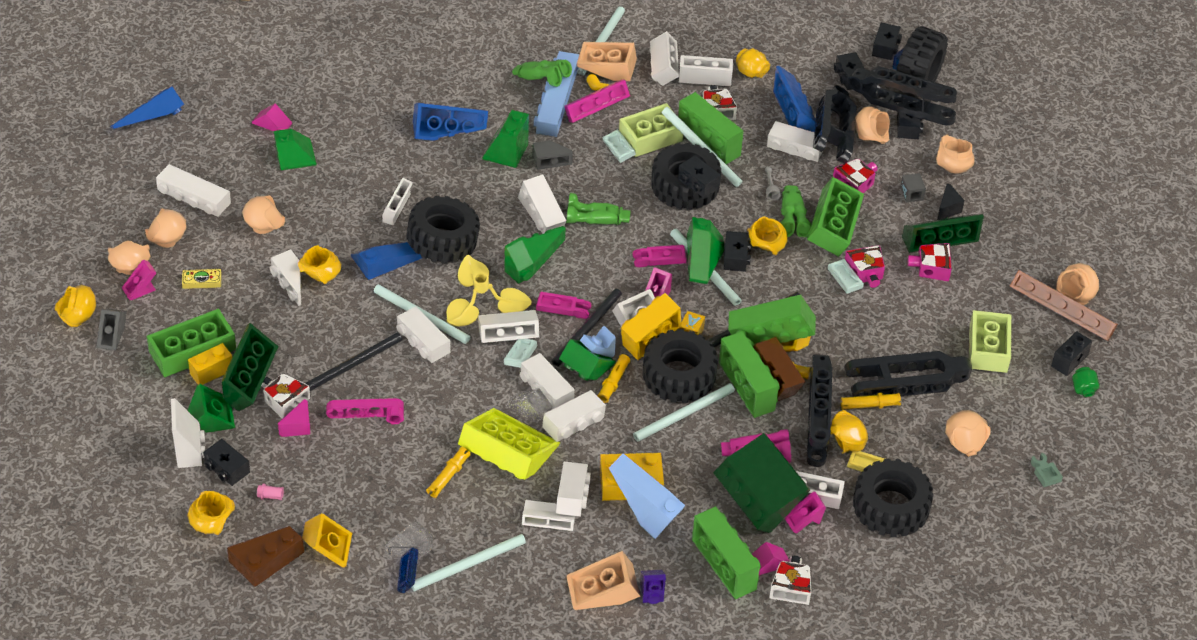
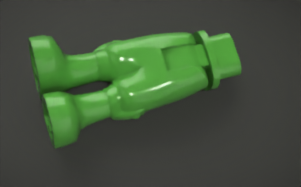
[512,59,572,87]
[780,185,811,237]
[566,193,631,225]

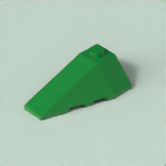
[687,217,724,284]
[504,226,566,284]

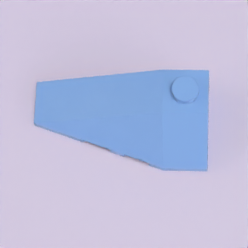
[609,454,685,539]

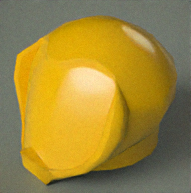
[747,216,788,256]
[298,245,341,284]
[55,285,96,327]
[830,410,868,454]
[187,491,235,535]

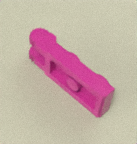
[632,245,687,267]
[536,292,592,319]

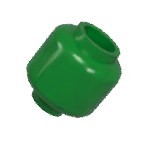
[1072,367,1100,397]

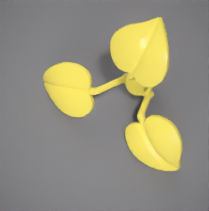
[447,255,532,327]

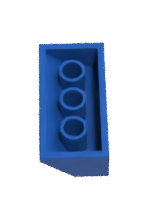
[773,66,816,132]

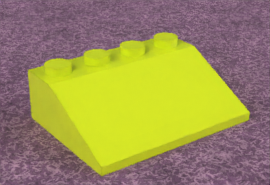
[458,408,560,480]

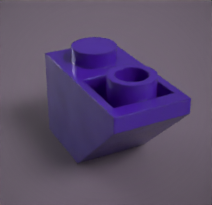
[640,569,666,604]

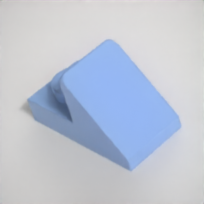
[580,326,616,358]

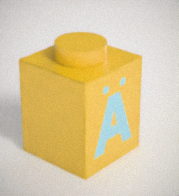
[679,311,705,335]

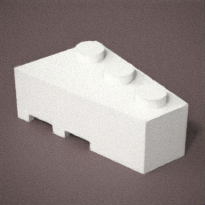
[518,175,566,234]

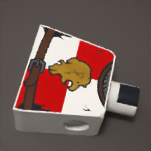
[703,85,737,120]
[261,374,310,419]
[770,556,811,605]

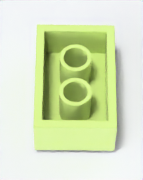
[619,103,683,157]
[969,310,1011,373]

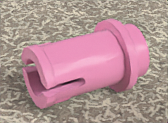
[257,484,284,500]

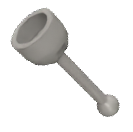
[765,167,781,201]

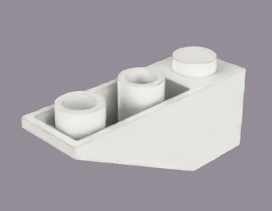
[270,249,301,306]

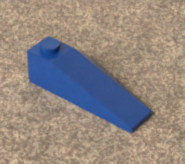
[110,86,184,129]
[413,103,488,141]
[351,242,422,280]

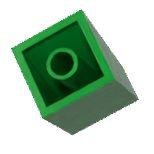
[482,110,529,168]

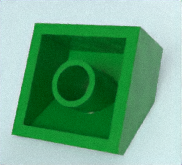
[559,339,616,381]

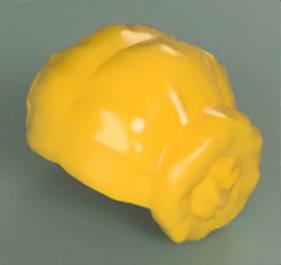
[736,48,770,78]

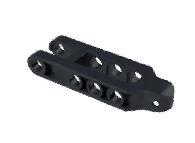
[848,66,957,126]
[813,85,857,164]
[844,351,972,397]
[806,354,833,467]

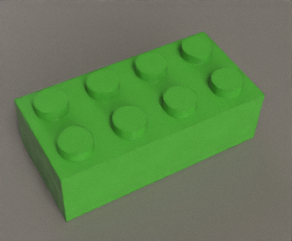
[678,92,743,164]
[807,177,864,257]
[728,295,816,347]
[147,309,237,377]
[719,332,779,418]
[692,506,761,600]

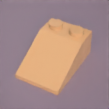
[577,42,637,81]
[566,551,640,610]

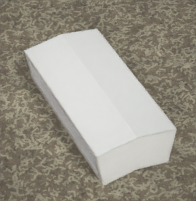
[382,178,413,225]
[522,500,576,531]

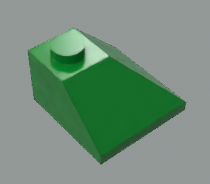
[274,128,317,171]
[187,384,235,433]

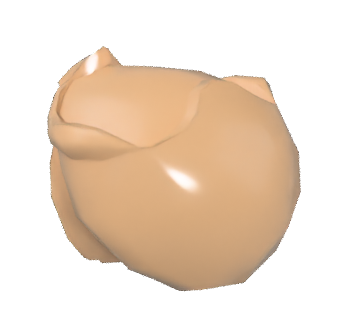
[855,106,890,144]
[936,135,974,173]
[242,195,285,234]
[145,208,186,248]
[108,241,151,275]
[1056,263,1099,305]
[945,410,991,457]

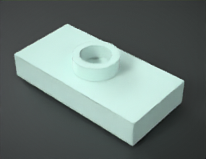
[602,129,636,163]
[828,259,864,294]
[504,339,537,368]

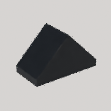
[937,183,965,220]

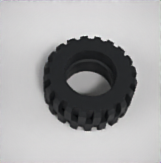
[897,26,948,96]
[651,143,721,210]
[406,196,480,264]
[643,329,718,403]
[853,459,933,537]

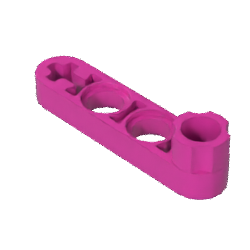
[326,398,404,424]

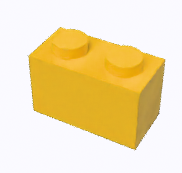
[188,343,232,385]

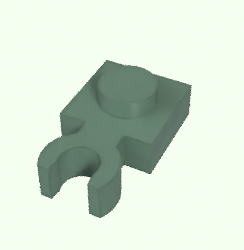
[1031,453,1063,487]

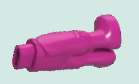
[721,429,791,463]

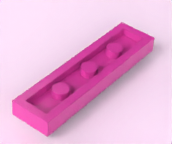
[564,79,630,123]

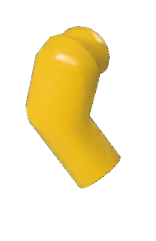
[587,74,609,91]

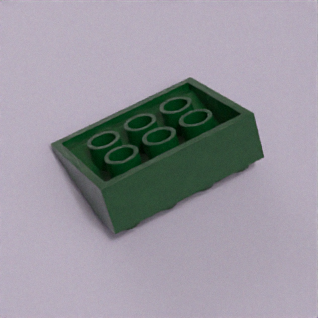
[713,433,811,533]

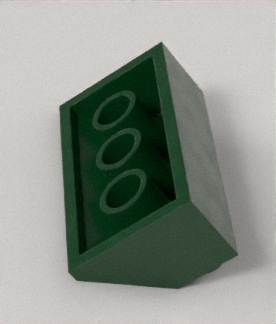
[902,214,984,253]
[221,323,279,411]

